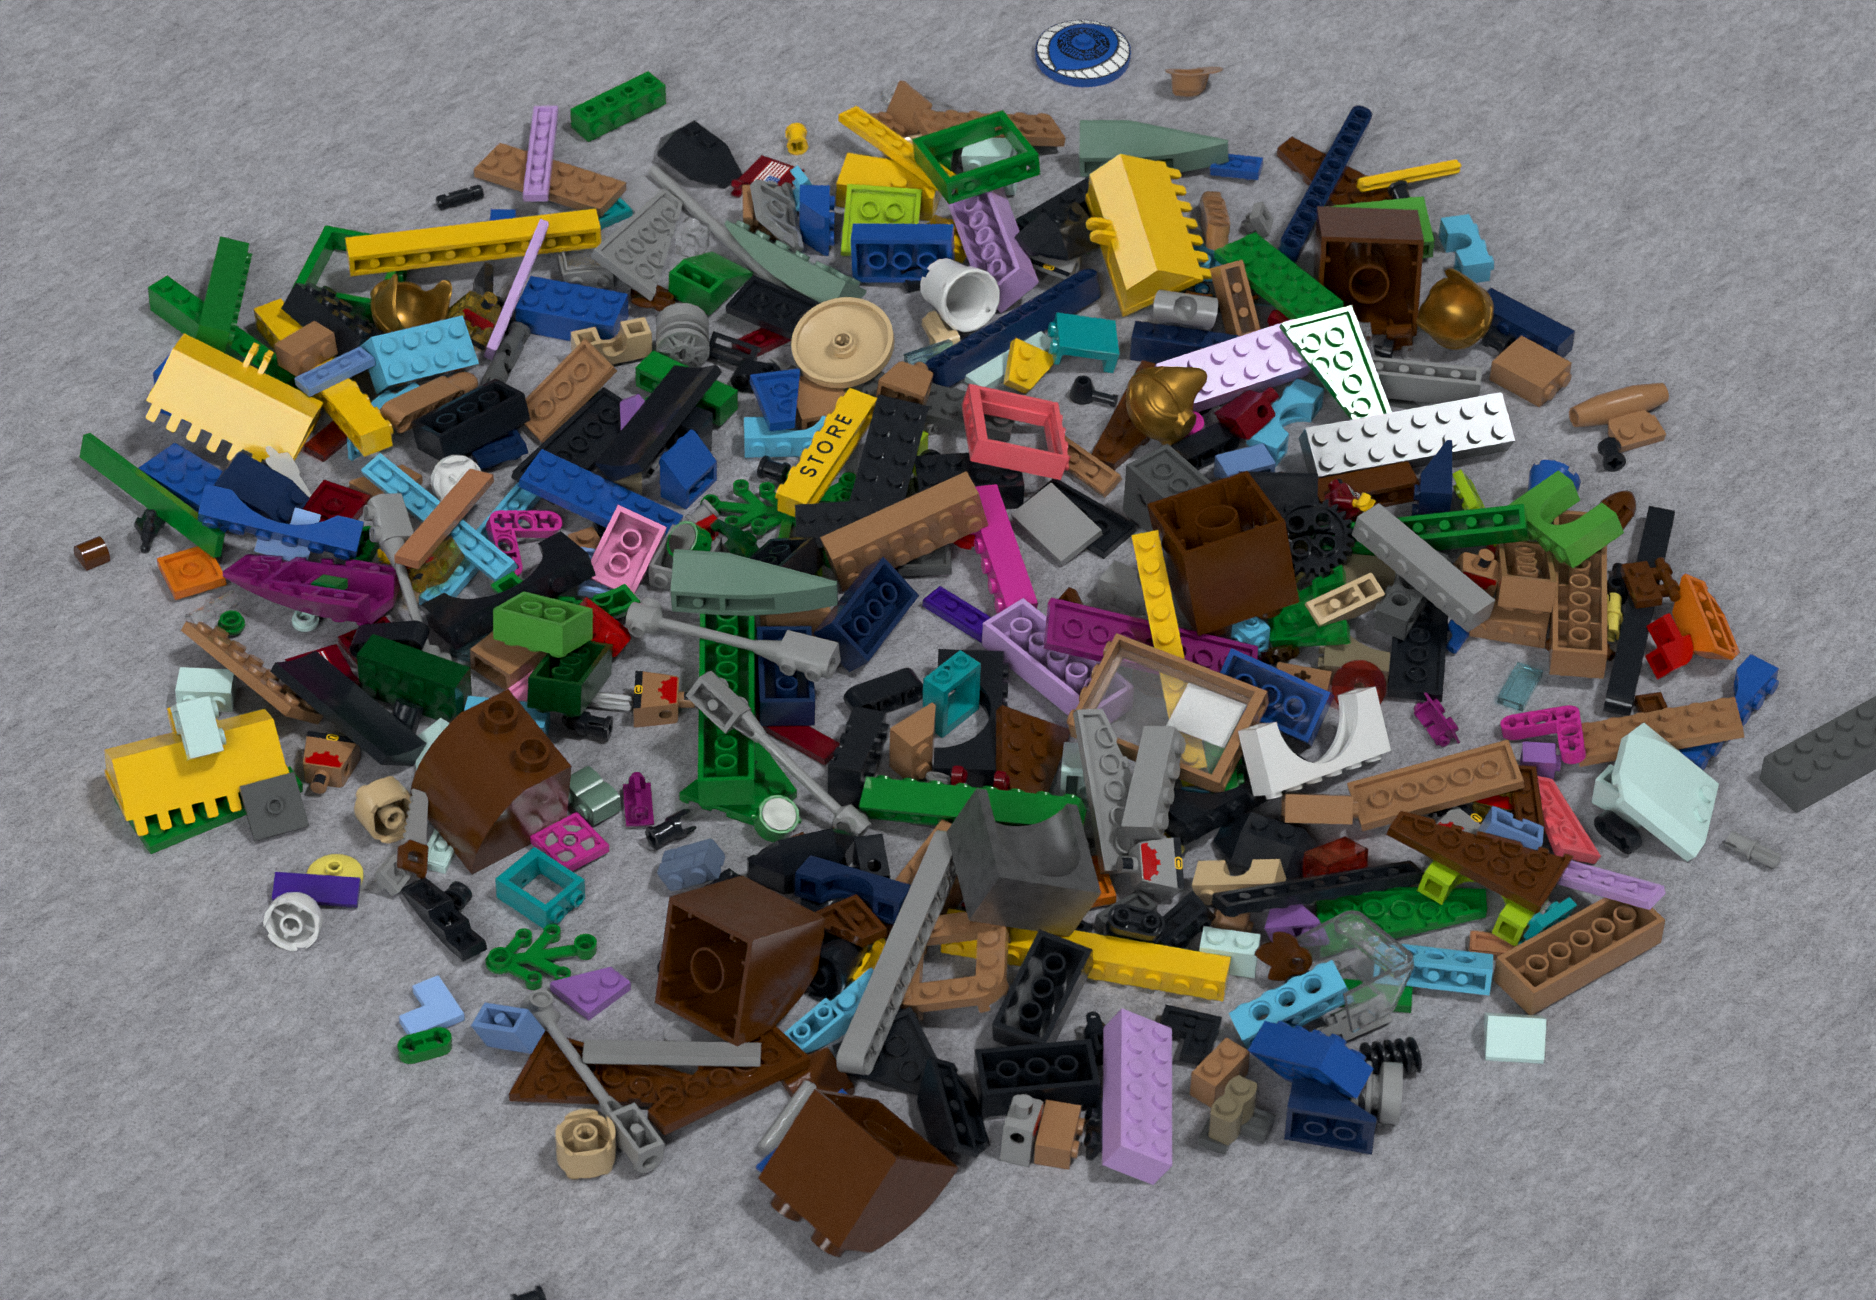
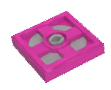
[530,812,609,871]

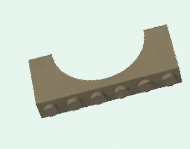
[1317,554,1395,690]

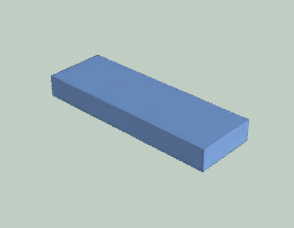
[294,346,376,397]

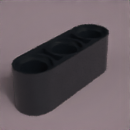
[1171,422,1240,471]
[349,620,430,659]
[843,668,923,713]

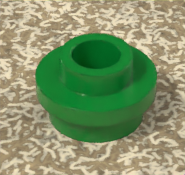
[218,610,245,635]

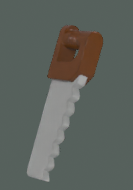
[397,789,429,879]

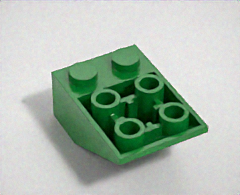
[668,252,753,316]

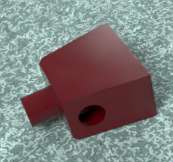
[1214,387,1279,440]

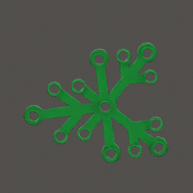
[700,470,856,569]

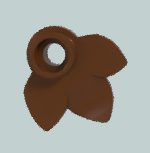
[630,284,675,312]
[1255,932,1312,981]

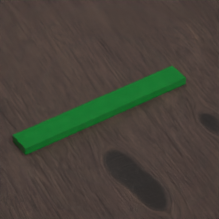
[79,433,225,558]

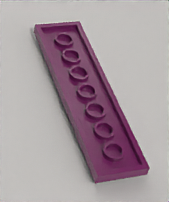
[1043,597,1258,676]

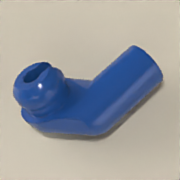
[1446,619,1469,654]

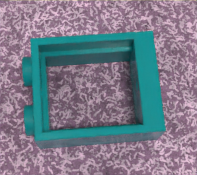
[922,650,981,738]
[495,847,585,929]

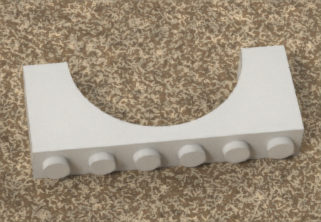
[1238,687,1391,799]

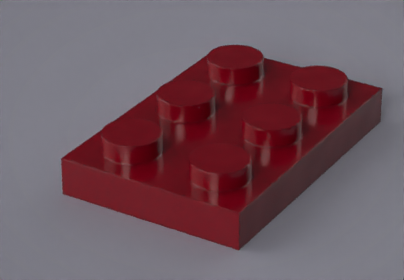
[303,480,370,522]

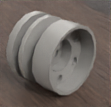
[656,303,709,368]
[1344,1060,1403,1125]

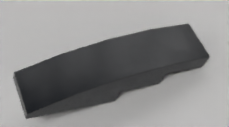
[401,877,487,961]

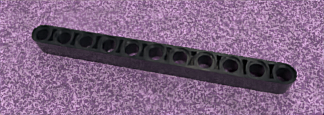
[1603,505,1675,716]

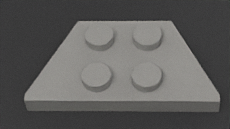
[750,179,804,253]

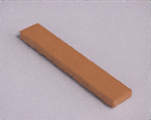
[394,469,494,569]

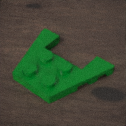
[1268,565,1351,647]
[679,743,797,826]

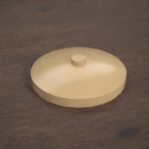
[791,297,895,388]

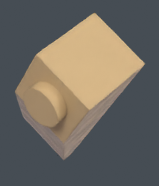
[1305,572,1385,627]

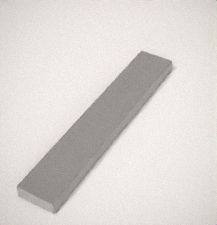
[583,1040,761,1067]

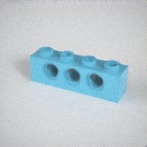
[1374,941,1493,996]
[1229,960,1353,1050]

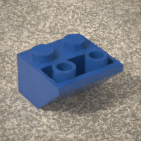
[799,185,835,256]
[659,430,717,509]

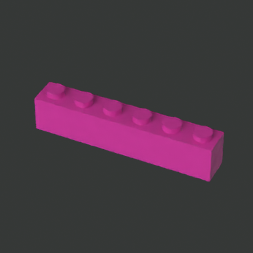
[970,484,1038,614]

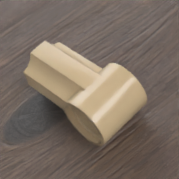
[922,311,961,356]

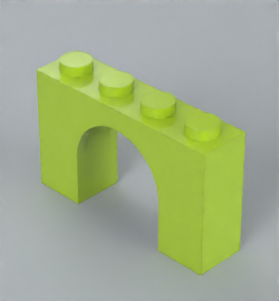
[1417,860,1549,947]

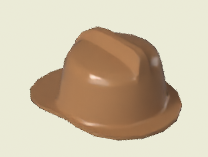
[1165,67,1223,97]

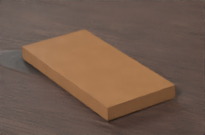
[524,338,617,443]

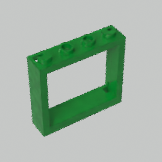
[912,110,1041,205]
[292,225,407,323]

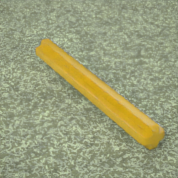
[1356,159,1462,192]

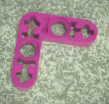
[486,510,562,577]
[1500,705,1586,764]

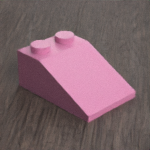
[590,505,667,594]

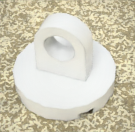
[431,455,481,502]

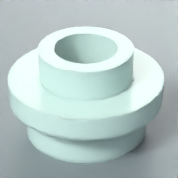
[292,611,319,632]

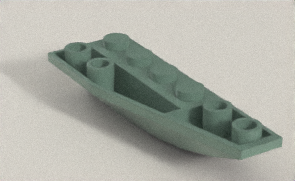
[1079,120,1229,177]
[724,220,867,303]
[671,549,838,616]

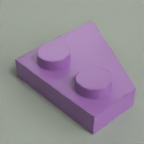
[550,967,631,1021]

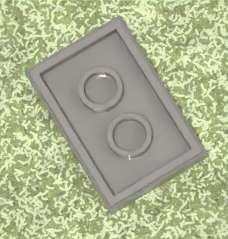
[1011,483,1103,566]

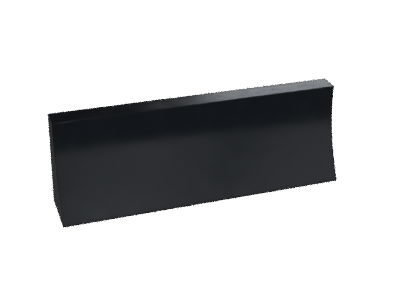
[595,364,722,482]
[270,651,427,766]

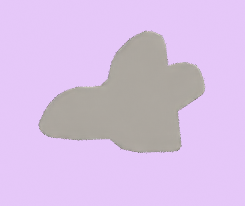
[265,446,311,497]

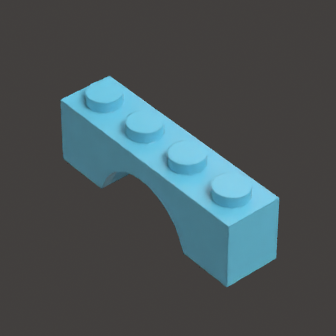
[1246,378,1324,468]
[744,416,826,458]

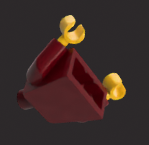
[1324,479,1376,522]

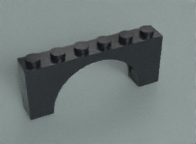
[421,531,596,650]
[933,649,1009,788]
[1164,750,1306,846]

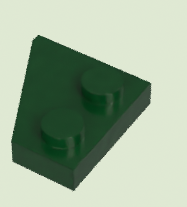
[710,518,759,558]

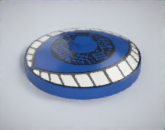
[1035,20,1131,87]

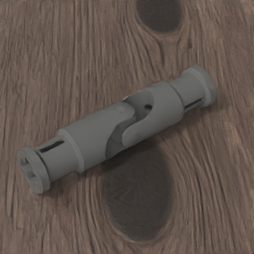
[482,322,531,385]

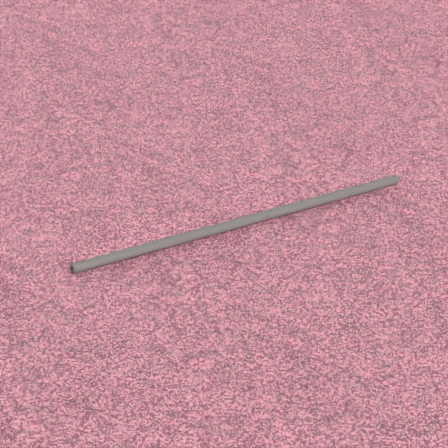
[648,165,939,435]

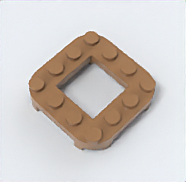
[899,912,1011,1020]

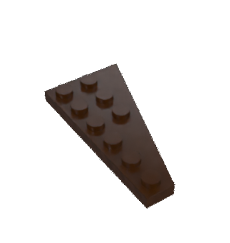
[1277,136,1393,206]
[1092,360,1156,471]
[996,705,1070,793]
[1386,810,1573,914]
[647,1026,810,1136]
[509,1031,692,1107]

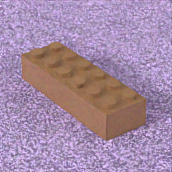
[820,471,988,591]
[1493,897,1665,1015]

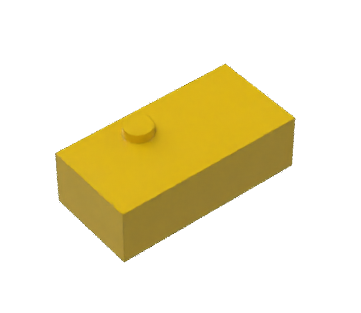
[836,153,941,221]

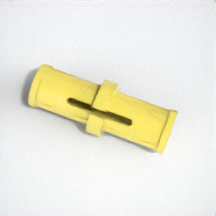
[1607,593,1623,642]

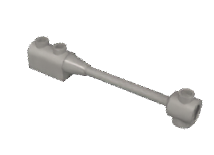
[363,493,452,661]
[626,597,841,682]
[686,671,872,837]
[521,989,665,1173]

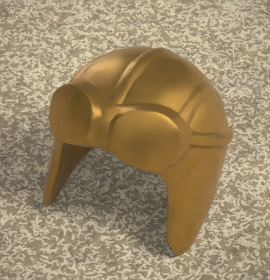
[1416,268,1494,350]
[370,274,452,334]
[1126,366,1207,445]

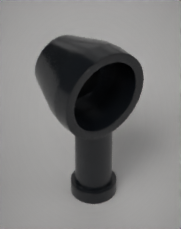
[1070,375,1118,407]
[1607,563,1628,605]

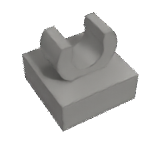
[1243,201,1274,237]
[374,854,413,895]

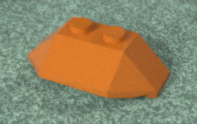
[1672,573,1740,660]

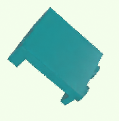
[1047,312,1120,373]

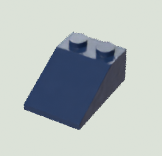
[1411,440,1452,516]
[214,451,310,524]
[1284,1078,1377,1155]

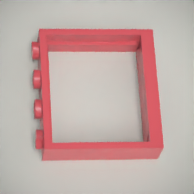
[962,384,1071,480]

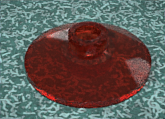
[1332,660,1386,705]

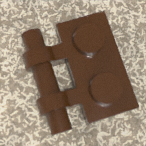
[1620,557,1681,609]

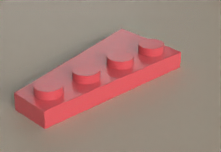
[1538,776,1601,864]

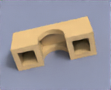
[571,317,652,364]
[1192,859,1286,905]

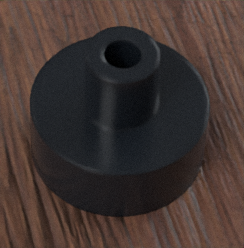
[1371,339,1395,358]

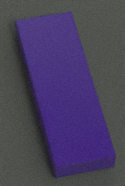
[922,586,991,643]
[272,872,361,908]

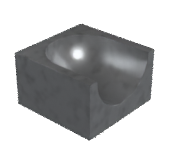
[947,788,1101,936]

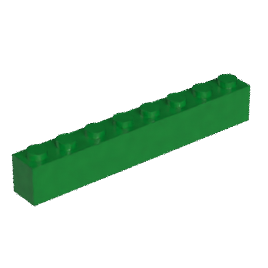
[196,236,252,353]
[148,275,304,393]
[1312,504,1529,556]
[859,775,1087,826]

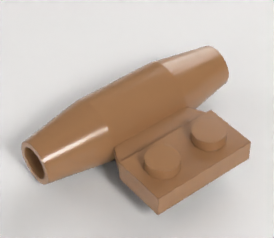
[1569,383,1669,452]

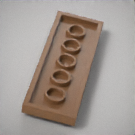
[912,109,1066,147]
[474,143,626,217]
[181,621,323,725]
[1572,697,1745,767]
[1347,739,1525,832]

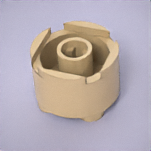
[354,776,412,843]
[555,1109,616,1180]

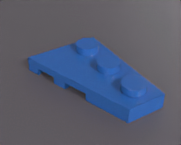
[750,369,800,431]

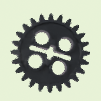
[1277,496,1355,580]

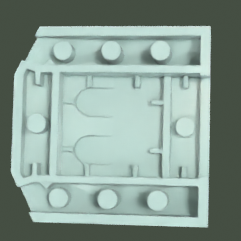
[1612,723,1719,862]

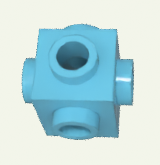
[1231,617,1270,656]

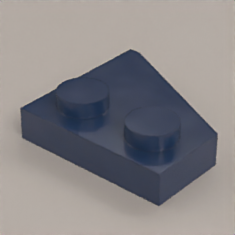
[471,429,529,469]

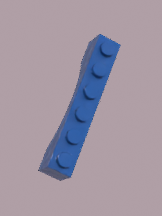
[198,484,364,560]
[1678,654,1779,770]

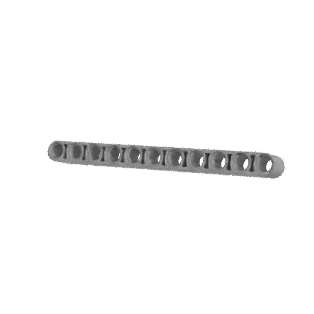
[836,830,957,1075]

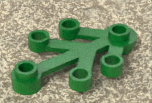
[486,924,597,991]

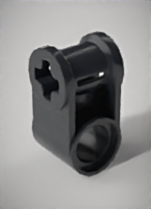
[730,358,781,394]

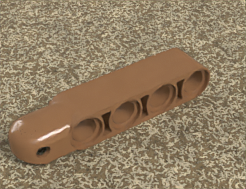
[1199,191,1230,250]
[380,372,478,433]

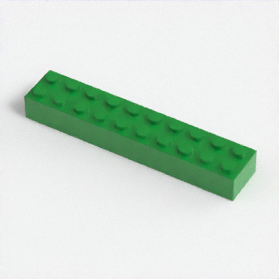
[698,614,756,806]

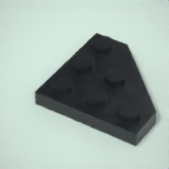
[832,1006,937,1096]

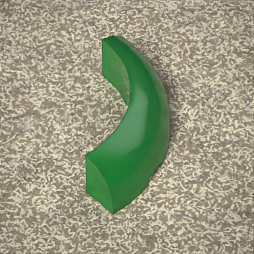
[491,571,640,620]

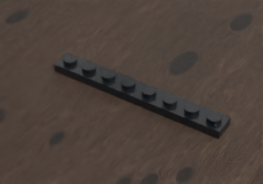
[1212,860,1425,917]

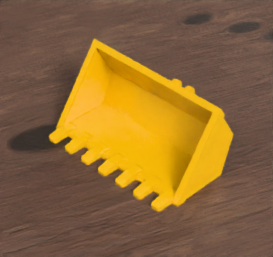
[1086,154,1212,318]
[146,333,323,462]
[104,707,289,836]

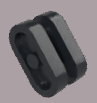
[1104,904,1165,945]

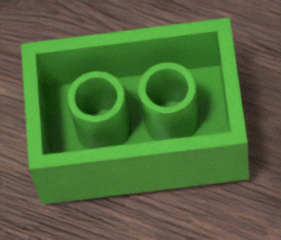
[493,592,593,658]

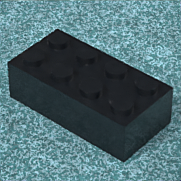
[281,283,385,357]
[411,378,531,461]
[913,452,1025,509]
[992,929,1093,1046]
[973,1039,1100,1117]

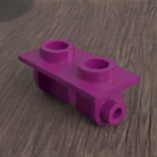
[1413,692,1460,747]
[623,772,654,827]

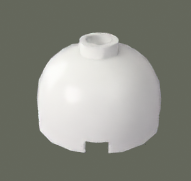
[263,892,323,951]

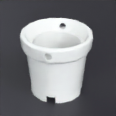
[920,258,1000,333]

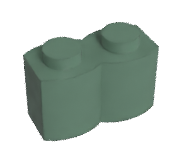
[568,766,621,826]

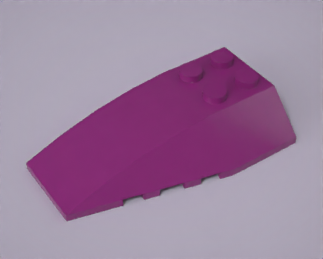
[223,554,400,626]

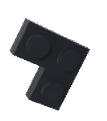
[1160,1004,1222,1065]

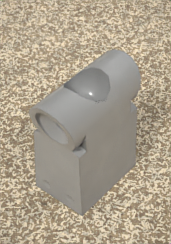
[1153,290,1218,331]

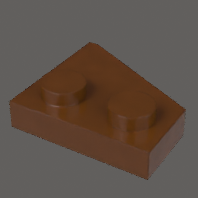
[815,894,887,947]

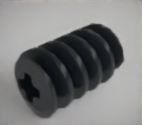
[1358,1037,1422,1075]

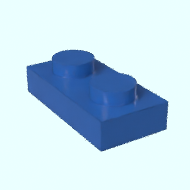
[1210,154,1263,180]

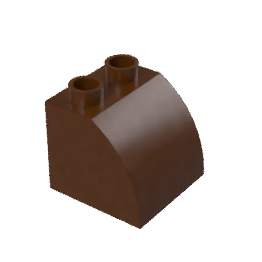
[1313,206,1424,336]
[1147,471,1299,636]
[410,689,572,875]
[655,876,825,1046]
[758,1089,959,1258]

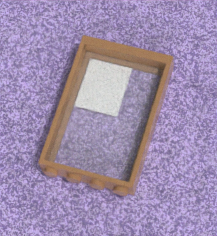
[1067,633,1269,793]

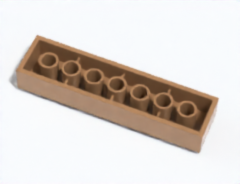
[1549,510,1607,679]

